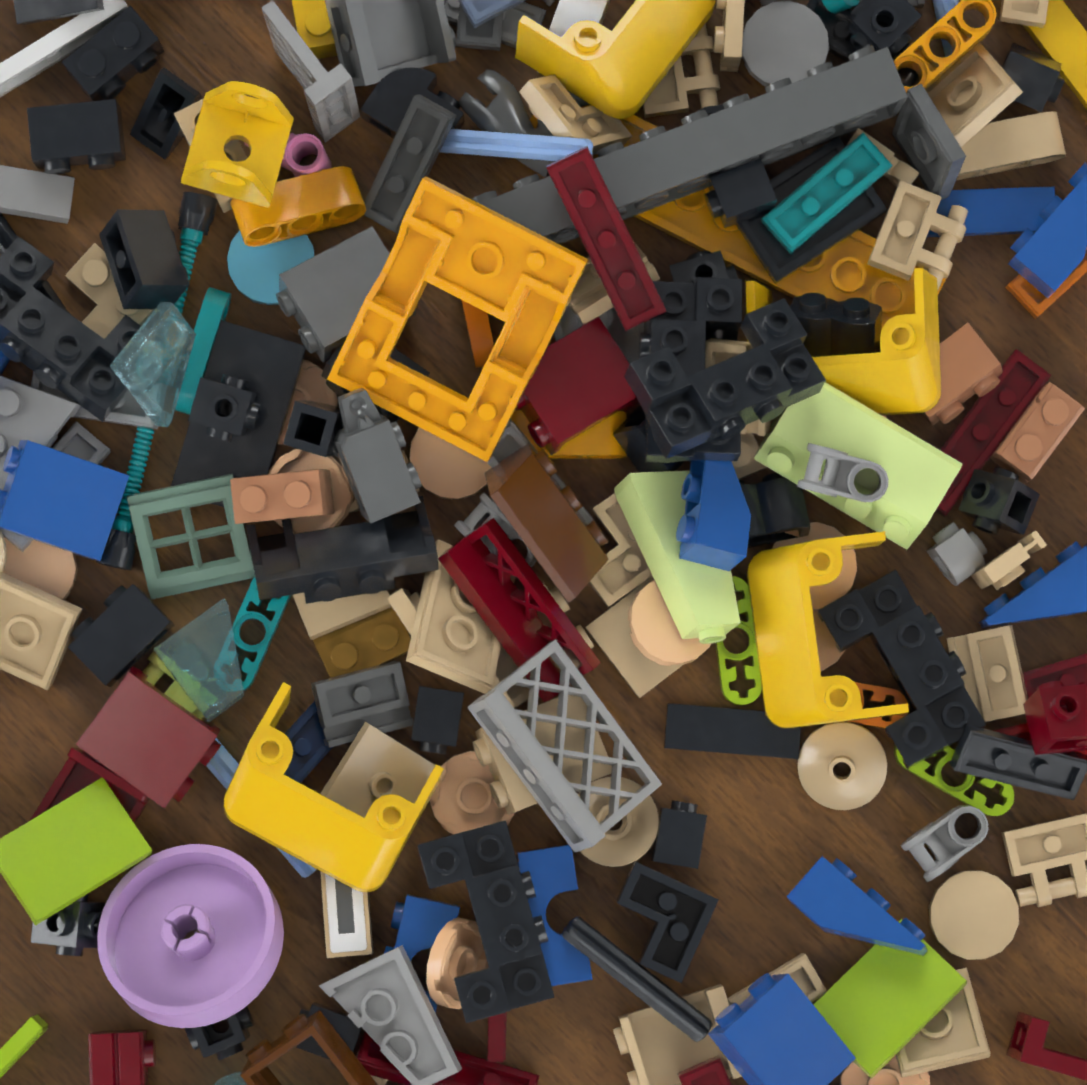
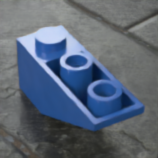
[1008,162,1087,298]
[676,460,751,571]
[978,541,1087,628]
[786,856,928,956]

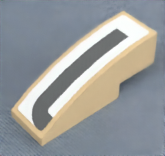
[321,872,374,958]

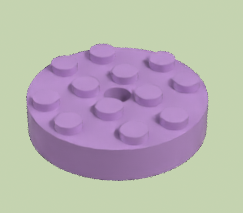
[97,844,284,1028]

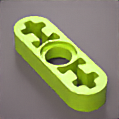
[715,576,762,706]
[894,745,1014,816]

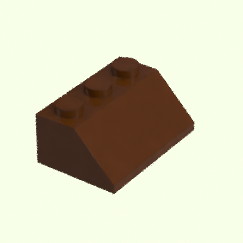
[485,443,609,603]

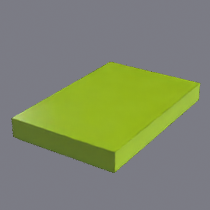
[0,777,152,926]
[814,919,967,1079]

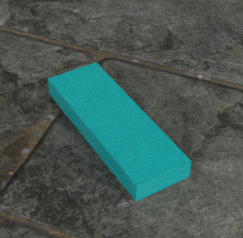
[761,132,893,254]

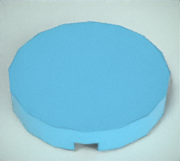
[227,230,315,305]

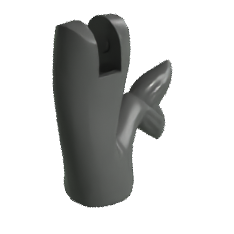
[458,69,590,178]

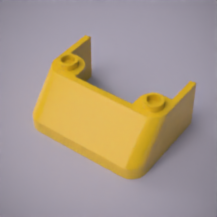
[515,0,716,119]
[746,268,941,415]
[747,531,909,728]
[224,682,444,892]

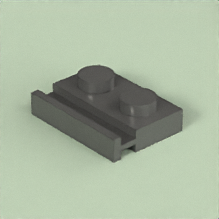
[311,661,414,748]

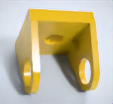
[181,81,294,208]

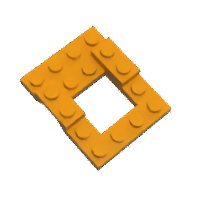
[327,176,589,462]

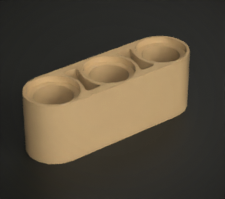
[956,111,1066,181]

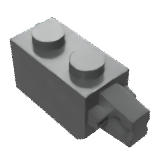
[333,388,422,523]

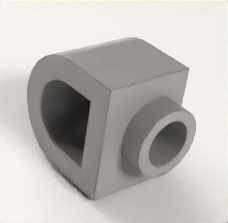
[927,522,987,586]

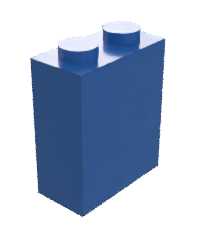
[0,440,129,561]
[708,973,856,1085]

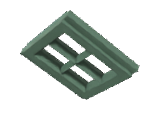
[127,473,255,599]

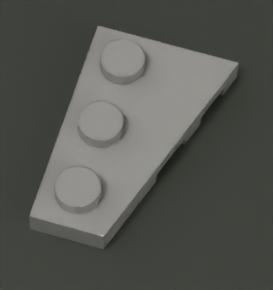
[0,376,81,490]
[319,945,462,1085]

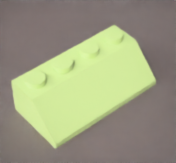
[754,382,962,550]

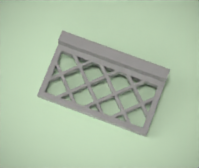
[262,0,360,143]
[467,639,662,852]

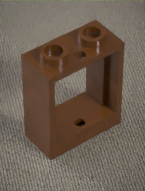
[240,1010,378,1085]

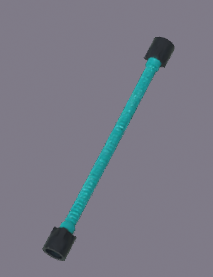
[96,192,218,571]

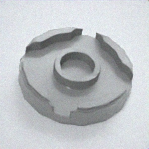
[742,1,829,86]

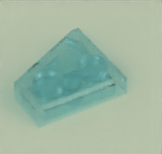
[110,302,196,427]
[154,598,245,723]

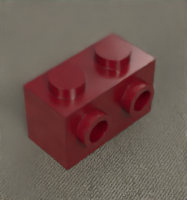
[1023,680,1087,755]

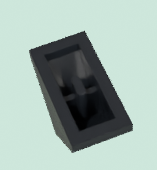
[130,68,203,160]

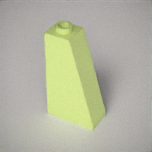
[614,471,741,644]

